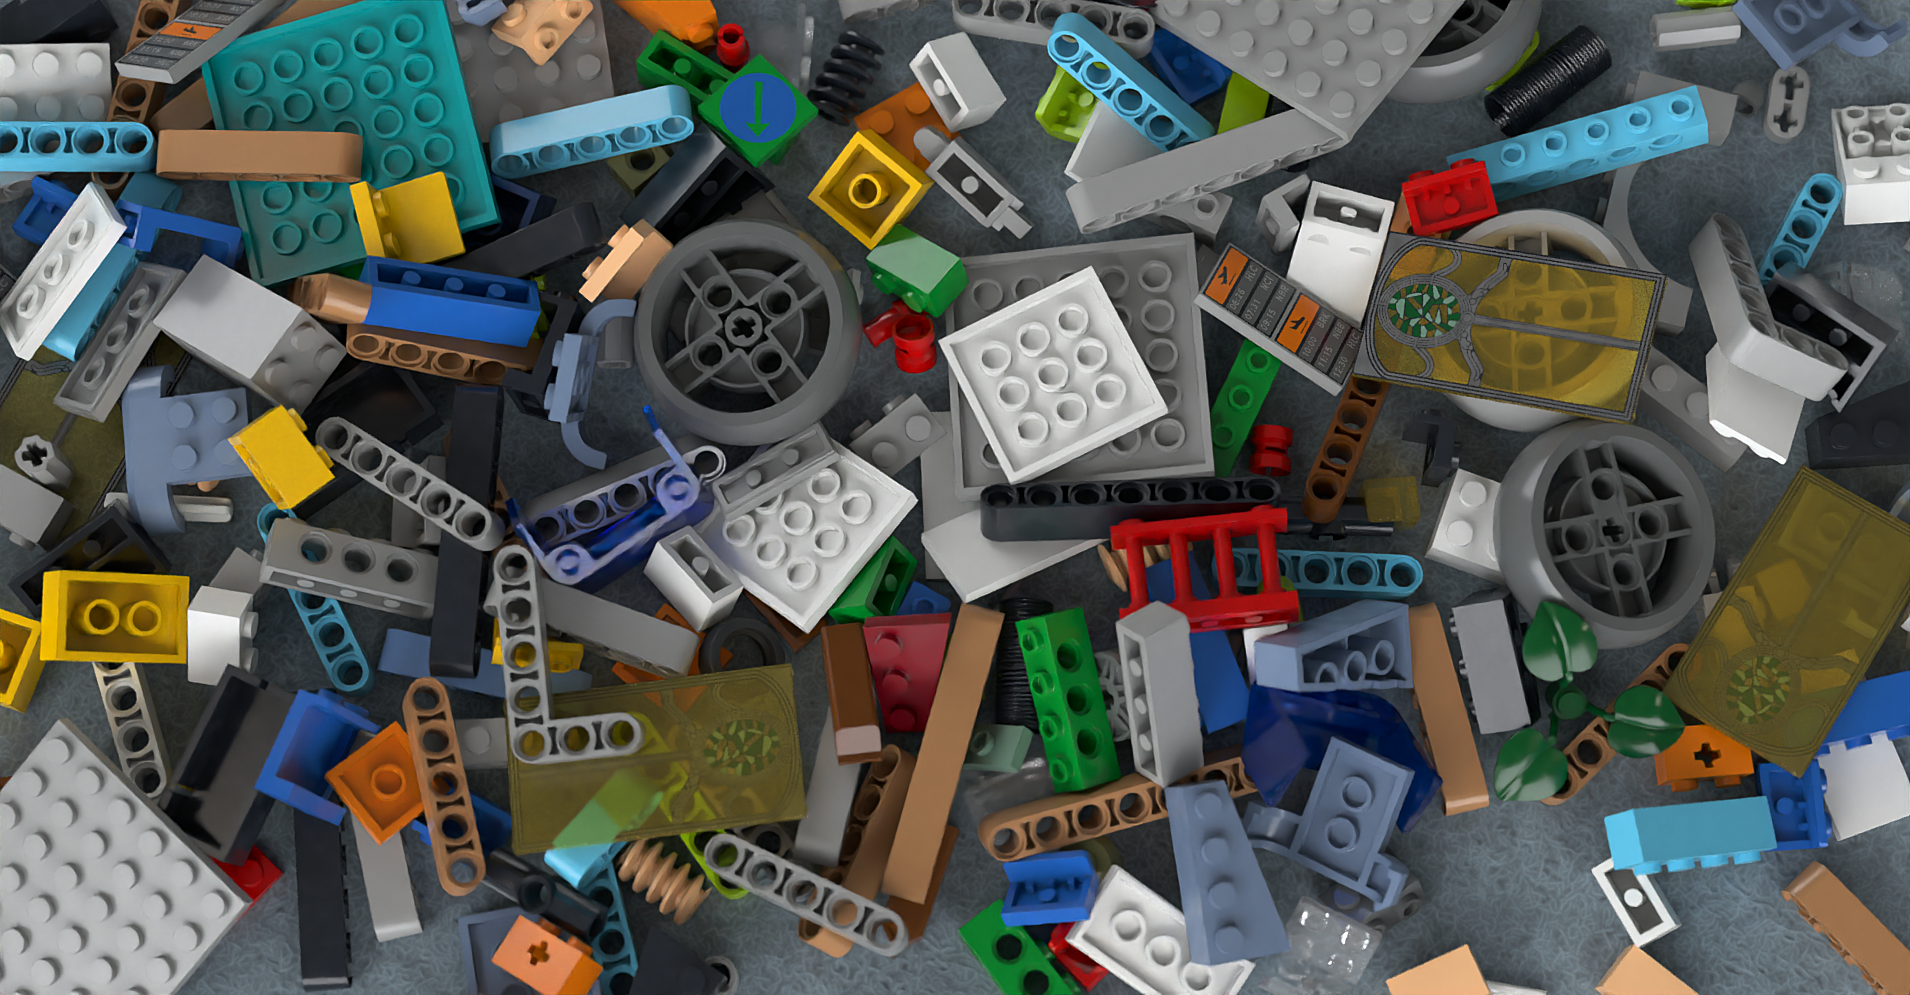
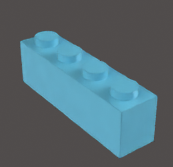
[1604,796,1778,876]

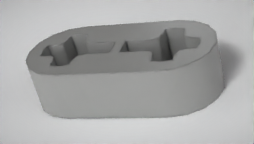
[1763,65,1810,144]

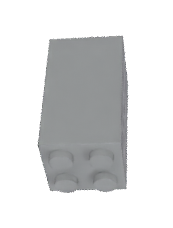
[152,254,348,416]

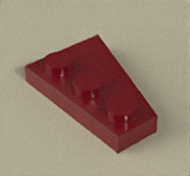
[863,613,952,733]

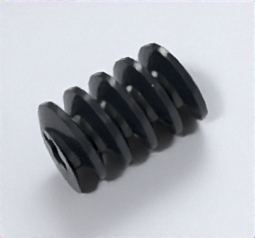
[807,31,885,127]

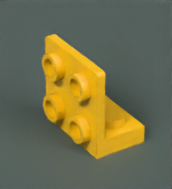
[349,172,466,265]

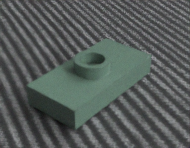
[962,724,1033,773]

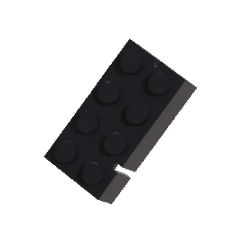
[291,361,444,521]
[157,663,297,867]

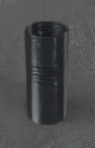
[1484,25,1612,138]
[994,598,1054,735]

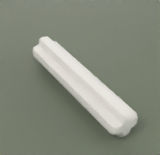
[104,492,234,523]

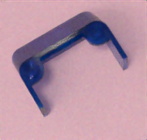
[505,404,714,595]
[1241,677,1444,834]

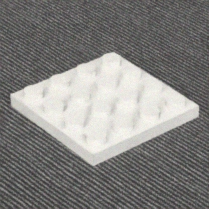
[938,265,1168,486]
[692,438,918,634]

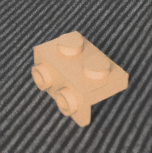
[491,0,593,66]
[579,219,674,302]

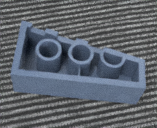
[1254,598,1413,692]
[1164,780,1293,966]

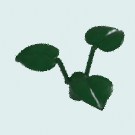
[1493,601,1685,801]

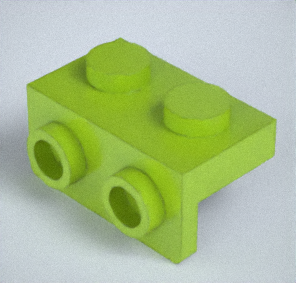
[1035,62,1109,144]

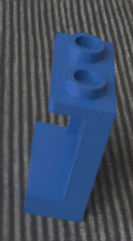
[116,199,244,270]
[254,688,381,826]

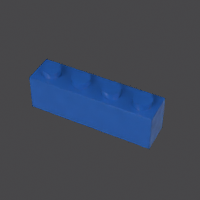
[359,255,541,347]
[1146,551,1258,736]
[1774,670,1910,759]

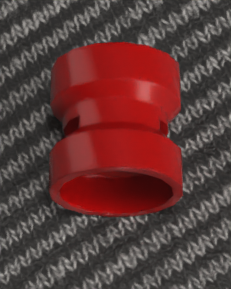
[892,314,937,374]
[1248,425,1294,477]

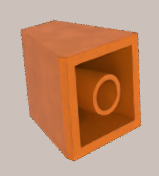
[612,0,719,56]

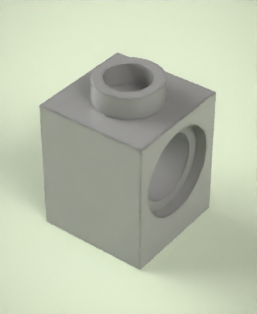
[208,547,275,612]

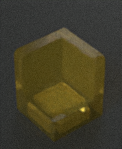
[1358,476,1421,530]

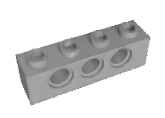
[258,518,439,621]

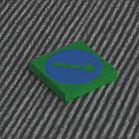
[698,53,818,168]

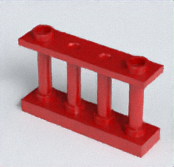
[1110,505,1299,633]

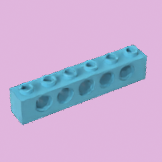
[1446,85,1709,203]

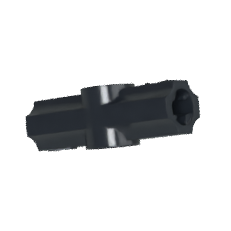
[1275,493,1395,540]
[481,847,609,943]

